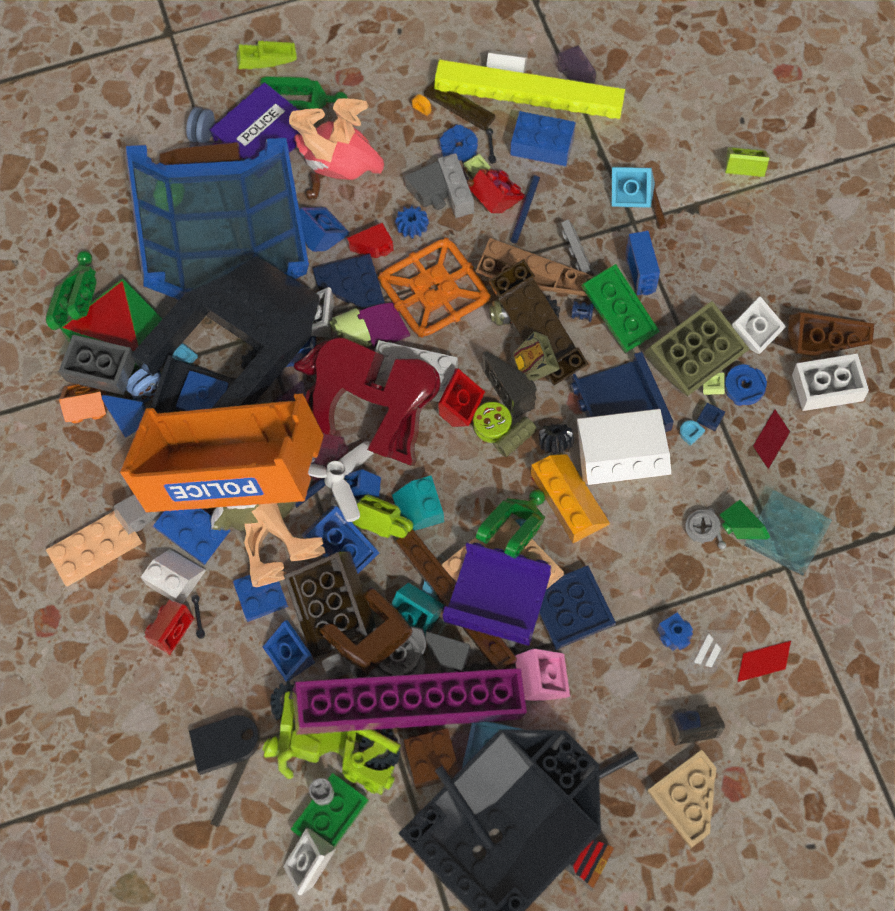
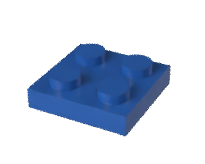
[233,575,288,622]

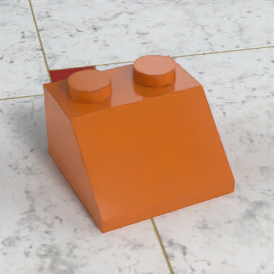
[59,384,108,423]

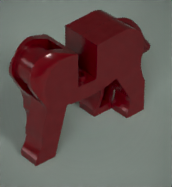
[293,338,441,466]

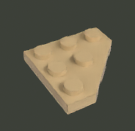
[647,750,716,849]

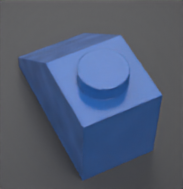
[333,469,381,500]

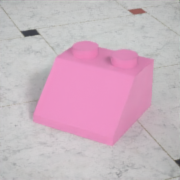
[515,649,570,701]

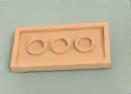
[46,511,142,586]

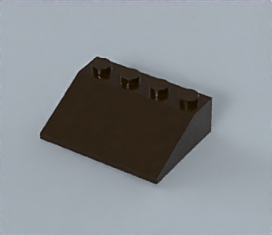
[284,552,376,658]

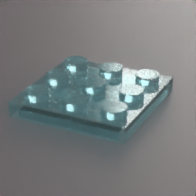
[744,490,832,576]

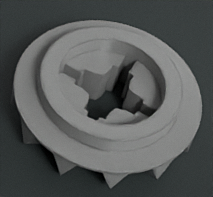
[686,510,721,544]

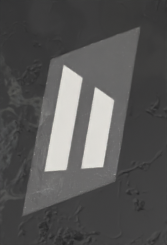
[683,629,736,674]

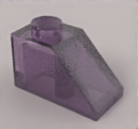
[557,45,596,84]

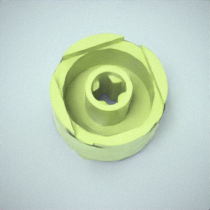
[329,308,372,348]

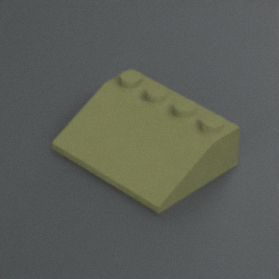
[644,301,750,396]

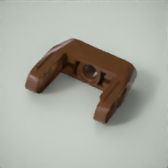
[320,588,413,673]

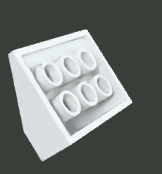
[577,409,671,485]

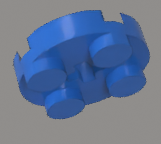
[440,125,478,162]
[724,364,767,406]

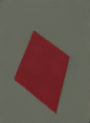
[753,410,790,469]

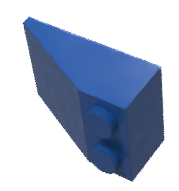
[301,506,379,573]

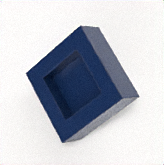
[697,403,726,431]

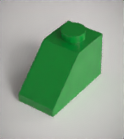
[719,500,770,540]

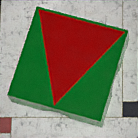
[59,279,162,377]

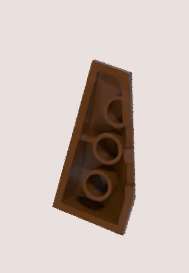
[160,143,240,165]
[787,312,874,356]

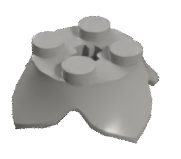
[371,627,426,677]

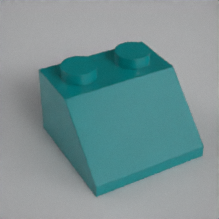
[392,475,444,531]
[382,582,444,638]

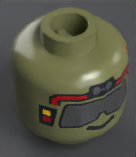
[489,300,512,326]

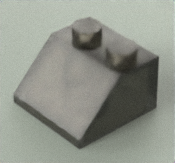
[669,704,725,746]

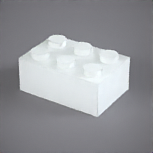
[792,354,869,411]

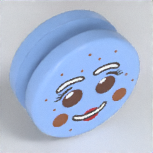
[126,369,162,403]

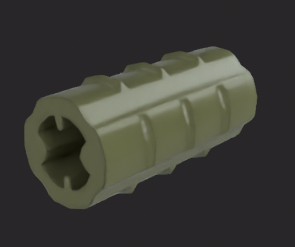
[494,417,537,457]

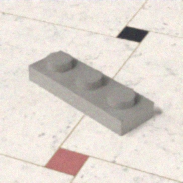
[561,219,595,276]

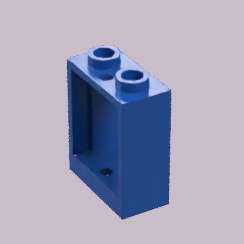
[625,231,660,295]

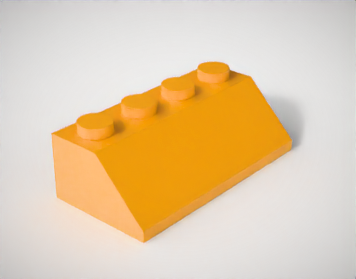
[531,454,610,543]

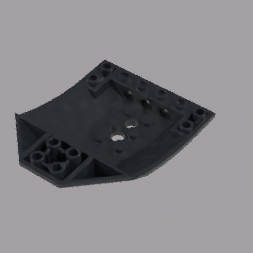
[398,729,601,911]

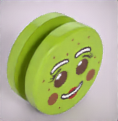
[473,402,512,443]

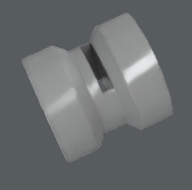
[309,778,334,806]

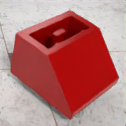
[469,169,525,213]

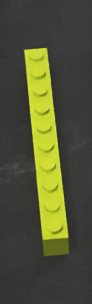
[435,60,625,119]

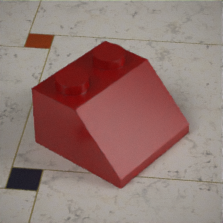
[438,368,485,427]
[144,600,194,655]

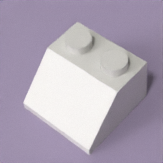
[141,549,205,604]

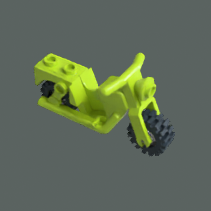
[262,681,401,796]

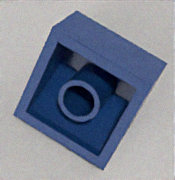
[290,207,350,252]

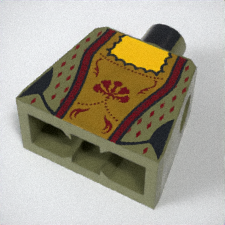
[509,332,560,381]

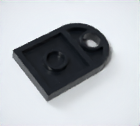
[189,715,260,775]

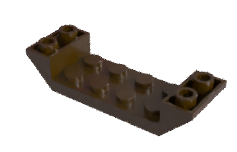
[489,259,589,386]

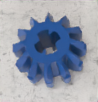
[395,205,429,240]

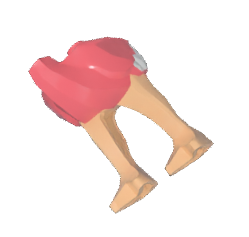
[289,99,384,180]

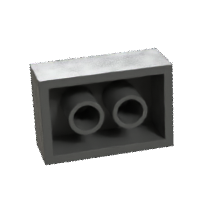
[58,335,136,395]

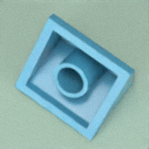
[612,167,655,208]

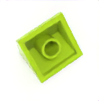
[726,147,769,177]

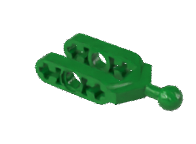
[259,77,348,110]
[46,251,97,330]
[476,489,545,559]

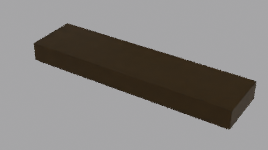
[424,80,495,131]

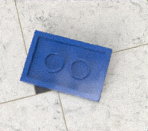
[153,509,231,565]

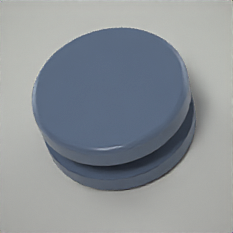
[186,107,215,143]

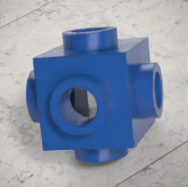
[657,612,693,651]

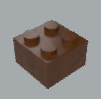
[404,728,459,789]

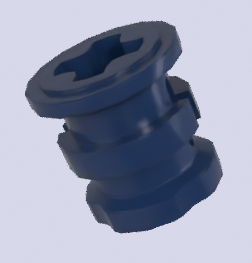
[571,301,594,322]

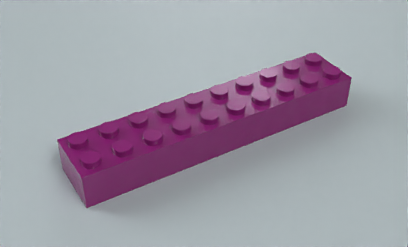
[293,669,527,735]

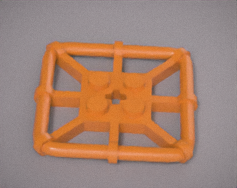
[378,237,491,338]

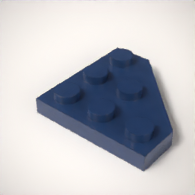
[313,254,385,310]

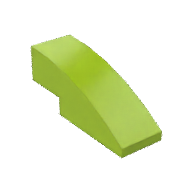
[236,41,297,69]

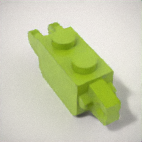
[352,494,414,538]

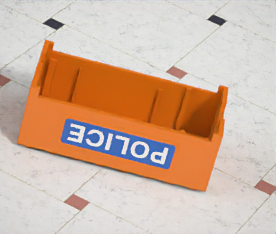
[120,393,324,512]

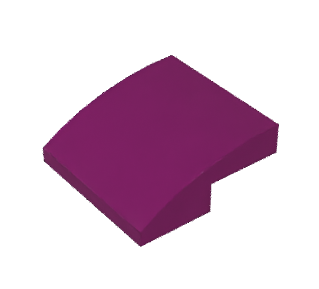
[357,302,410,348]

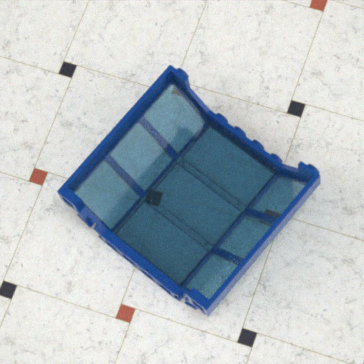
[126,138,309,300]

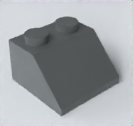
[426,632,471,673]

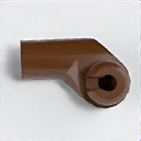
[306,172,321,200]

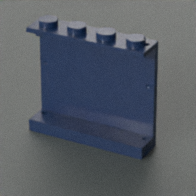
[570,352,674,432]

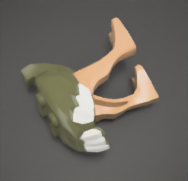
[211,502,326,587]

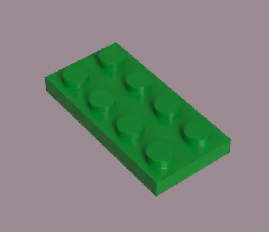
[582,264,660,354]

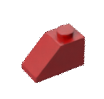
[347,222,394,258]

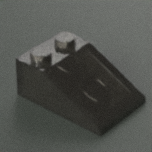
[483,351,537,419]

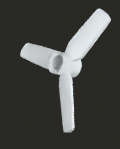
[308,441,374,522]

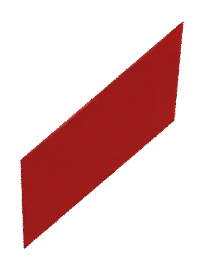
[737,641,791,682]

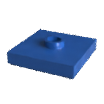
[176,370,229,411]

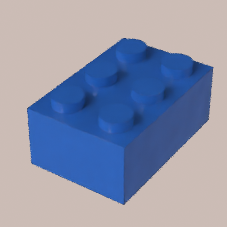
[511,111,576,166]

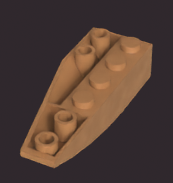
[476,238,595,296]

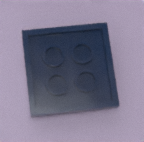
[539,565,616,650]

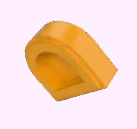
[412,94,431,116]

